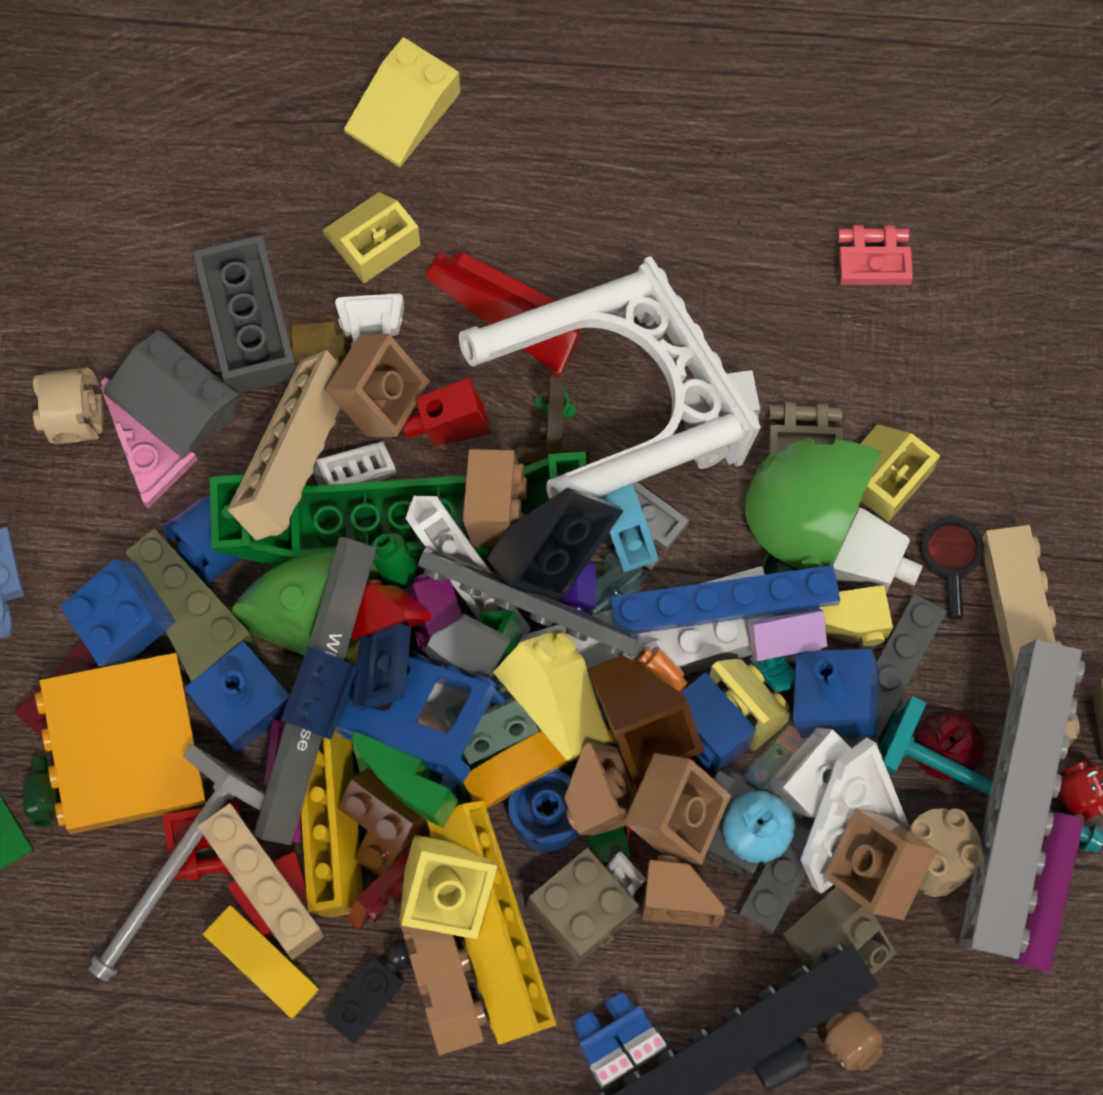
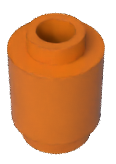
[632,647,688,693]

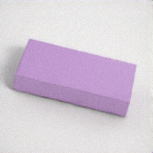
[749,608,827,661]

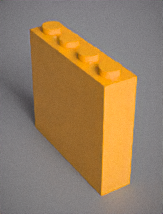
[35,653,206,834]

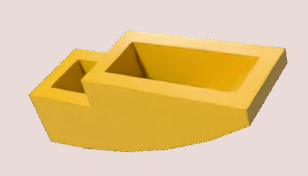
[203,905,319,1020]

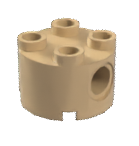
[33,367,104,445]
[907,808,984,897]

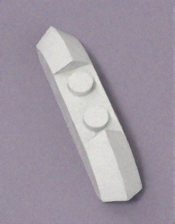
[406,496,531,635]

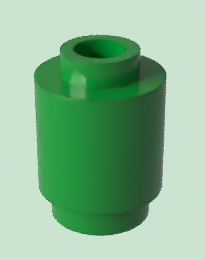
[371,533,418,589]

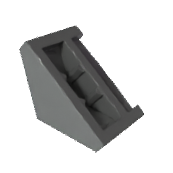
[425,614,511,679]

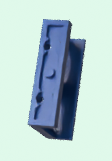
[335,654,506,783]

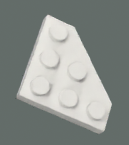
[801,738,909,894]

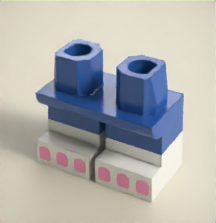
[574,992,667,1089]

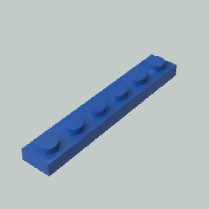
[610,565,841,634]

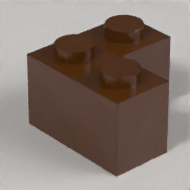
[338,767,428,877]

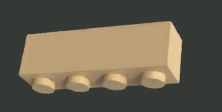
[197,803,324,960]

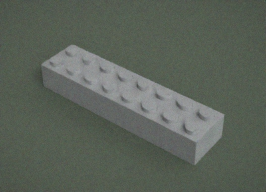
[958,639,1085,959]

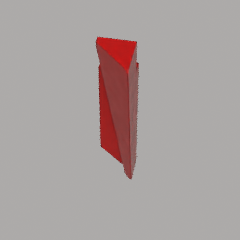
[426,253,581,373]

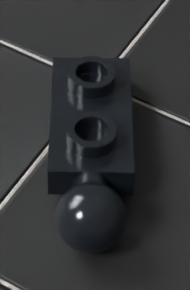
[323,939,412,1045]

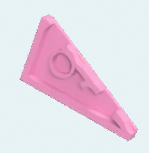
[101,377,197,509]

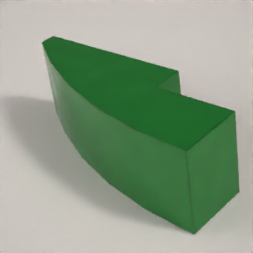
[352,731,458,829]

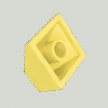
[400,835,497,939]

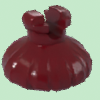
[913,711,984,781]

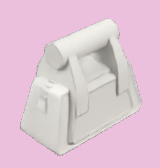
[335,293,404,348]

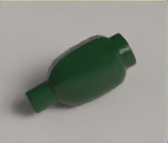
[23,756,59,827]

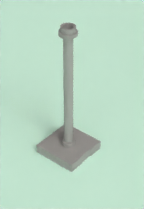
[88,744,266,982]

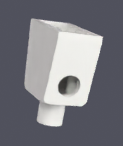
[834,508,923,593]

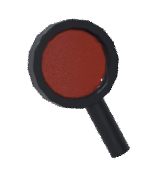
[920,517,984,620]

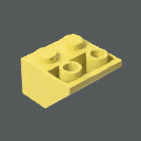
[322,192,420,283]
[861,424,940,522]

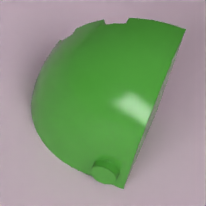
[745,439,882,570]
[232,551,384,656]

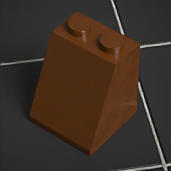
[587,654,704,781]

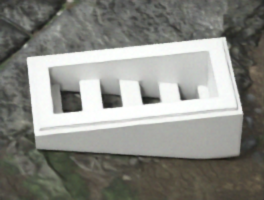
[313,441,397,486]

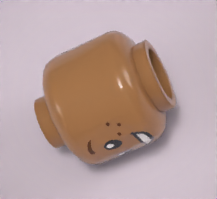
[824,1011,883,1071]

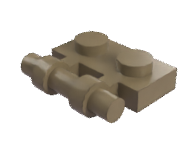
[769,402,843,455]

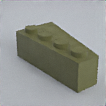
[126,528,255,682]

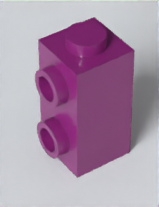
[406,574,462,659]

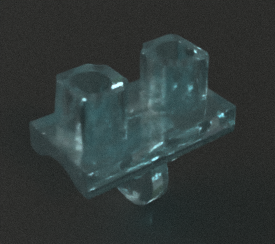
[590,549,647,615]

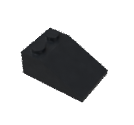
[487,487,624,601]

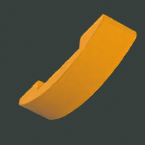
[463,721,614,809]

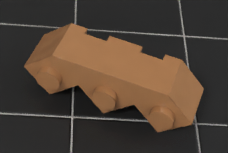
[393,896,487,1056]

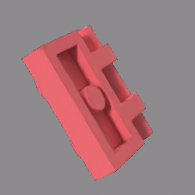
[838,225,913,285]

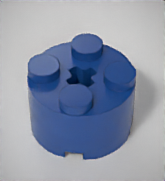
[163,495,242,584]
[509,769,580,852]

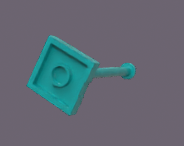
[878,696,1103,853]

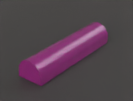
[1010,812,1084,973]

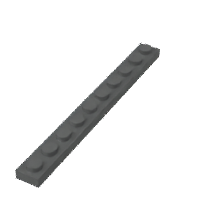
[739,593,947,935]

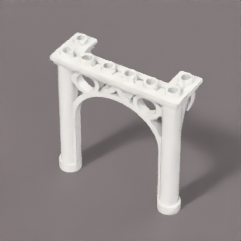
[459,256,761,500]

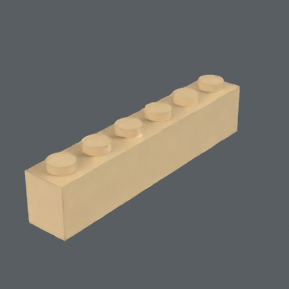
[228,350,340,540]
[982,525,1080,746]

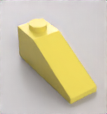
[779,585,893,646]

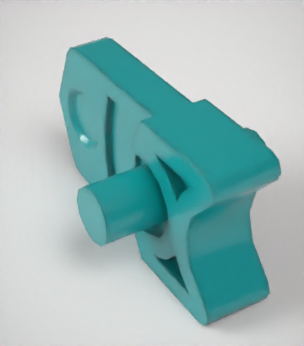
[750,656,796,692]

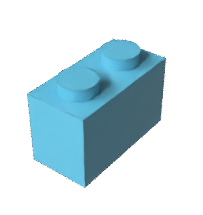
[598,484,659,573]

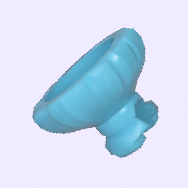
[722,791,795,864]

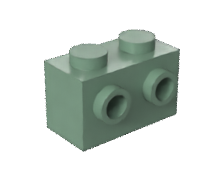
[445,683,540,764]

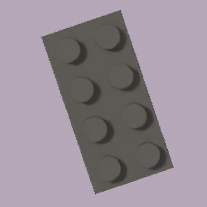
[193,235,296,394]

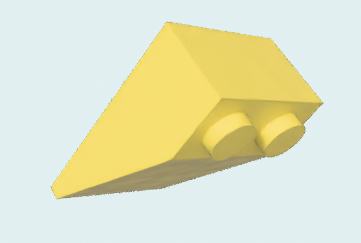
[344,37,460,167]
[493,629,609,761]
[709,659,791,752]

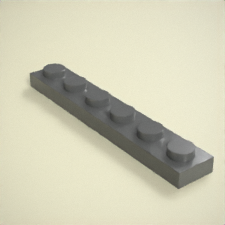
[418,547,638,656]

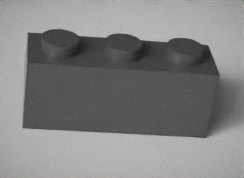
[104,330,238,459]

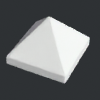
[605,851,646,897]

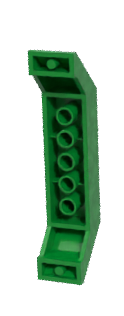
[210,452,587,566]

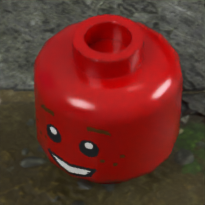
[1058,761,1103,820]

